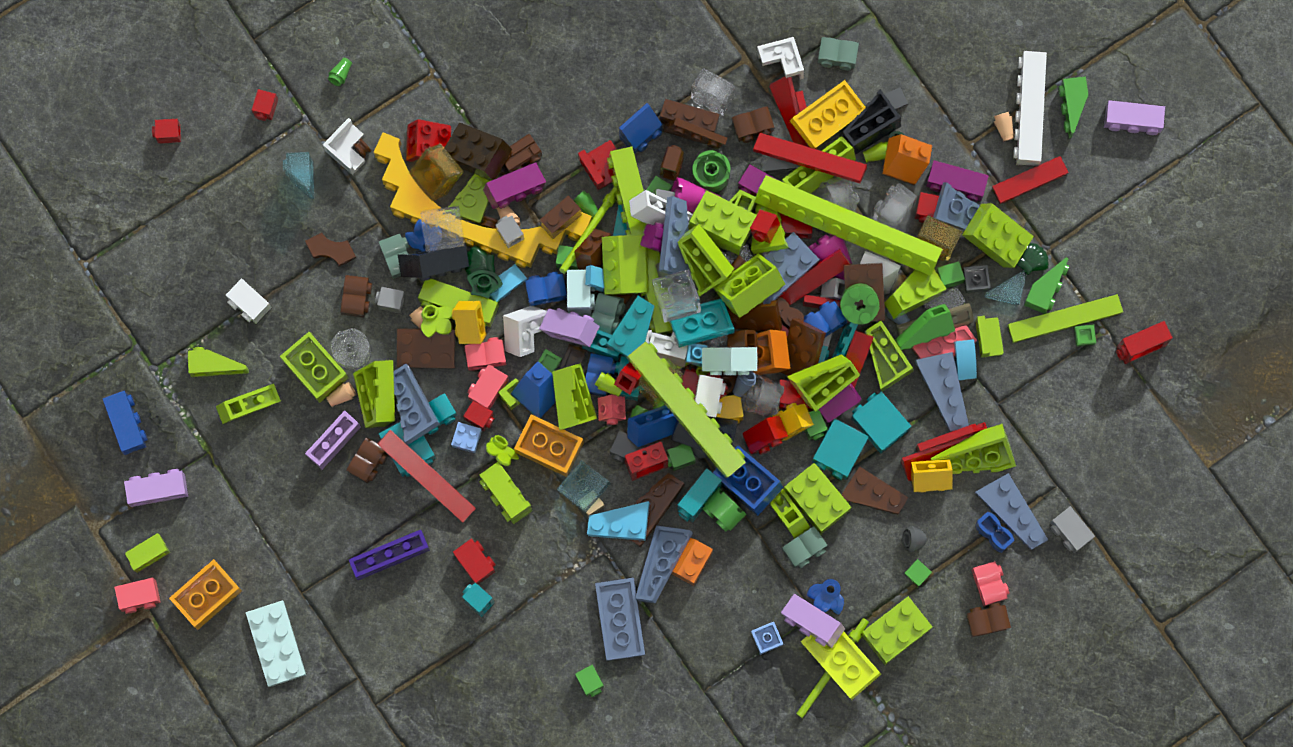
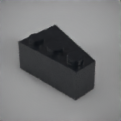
[843,89,901,155]

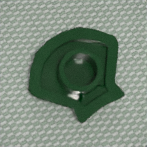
[1016,243,1049,275]
[465,246,495,275]
[467,270,503,299]

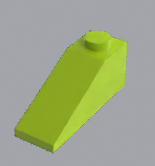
[188,347,249,377]
[216,384,281,424]
[769,489,810,539]

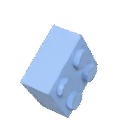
[451,422,482,453]
[751,622,783,655]

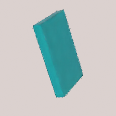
[667,299,734,348]

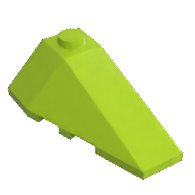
[931,424,1016,474]

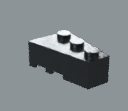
[398,244,469,281]
[671,416,738,451]

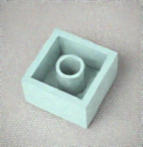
[567,270,595,316]
[702,347,757,375]

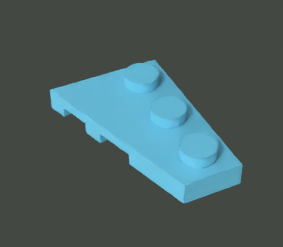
[587,501,650,541]

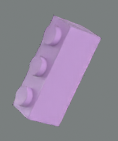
[1104,100,1165,135]
[539,308,600,347]
[305,411,361,470]
[124,469,188,507]
[781,594,845,648]

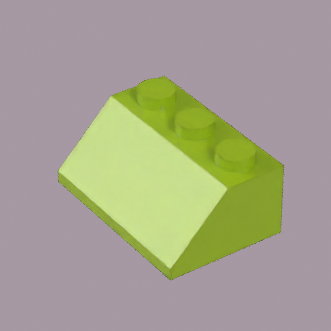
[602,235,649,295]
[713,253,786,318]

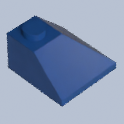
[511,362,556,418]

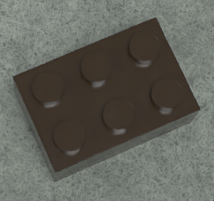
[441,122,512,181]

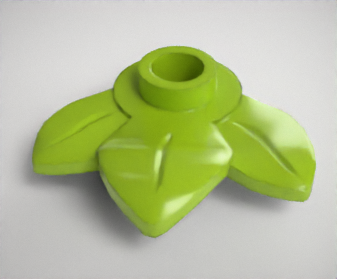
[421,305,453,338]
[486,435,519,466]

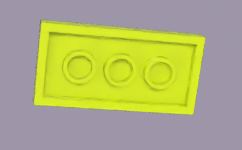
[801,631,881,700]

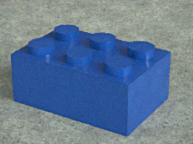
[713,446,783,516]

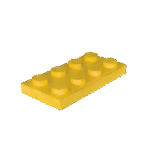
[790,80,865,149]

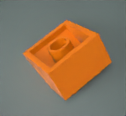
[882,134,932,185]
[753,330,790,375]
[671,538,713,586]

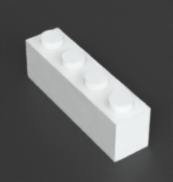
[629,190,693,225]

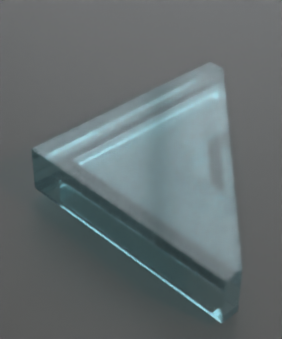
[985,271,1026,305]

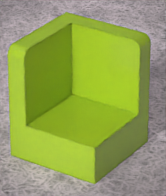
[498,378,520,410]

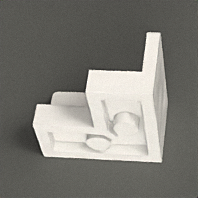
[757,37,804,79]
[323,118,365,175]
[503,306,547,357]
[649,332,688,367]

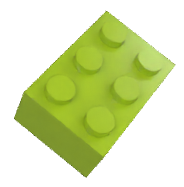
[688,190,757,255]
[962,203,1034,268]
[280,332,349,403]
[784,463,852,535]
[861,596,932,665]

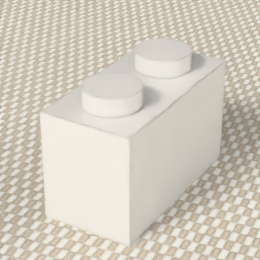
[226,278,272,324]
[695,375,726,417]

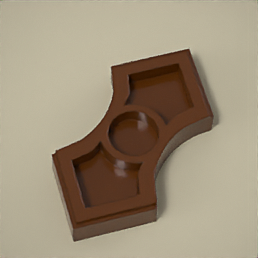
[305,233,356,266]

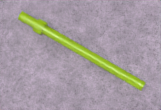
[559,187,618,274]
[796,618,869,718]

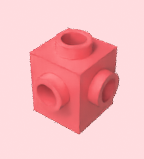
[598,395,626,425]

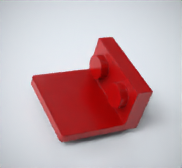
[406,119,451,162]
[578,140,617,190]

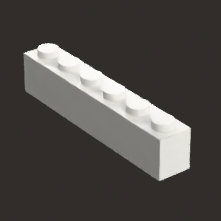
[1013,51,1047,166]

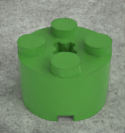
[692,150,730,193]
[840,283,879,324]
[702,488,747,532]

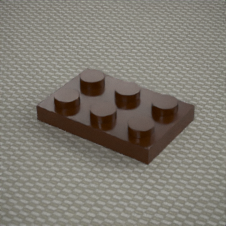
[844,263,885,323]
[781,318,826,376]
[397,328,455,368]

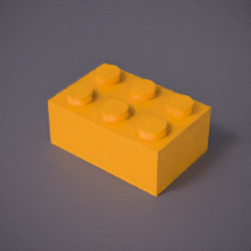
[514,414,584,477]
[169,559,242,630]

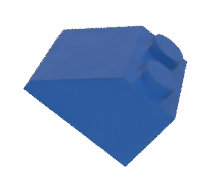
[619,103,662,154]

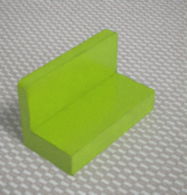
[975,316,1004,358]
[125,533,170,573]

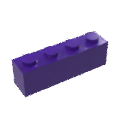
[349,530,430,580]

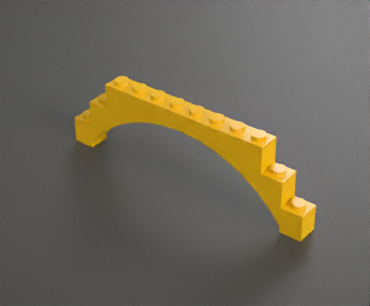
[374,132,592,268]

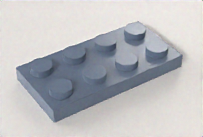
[763,232,820,304]
[595,578,645,661]

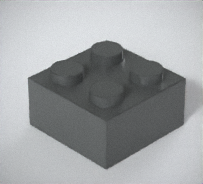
[963,265,991,293]

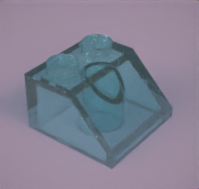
[283,152,314,199]

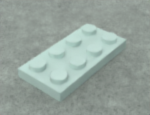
[246,600,306,687]

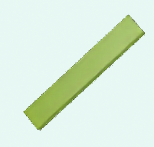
[1007,294,1123,343]

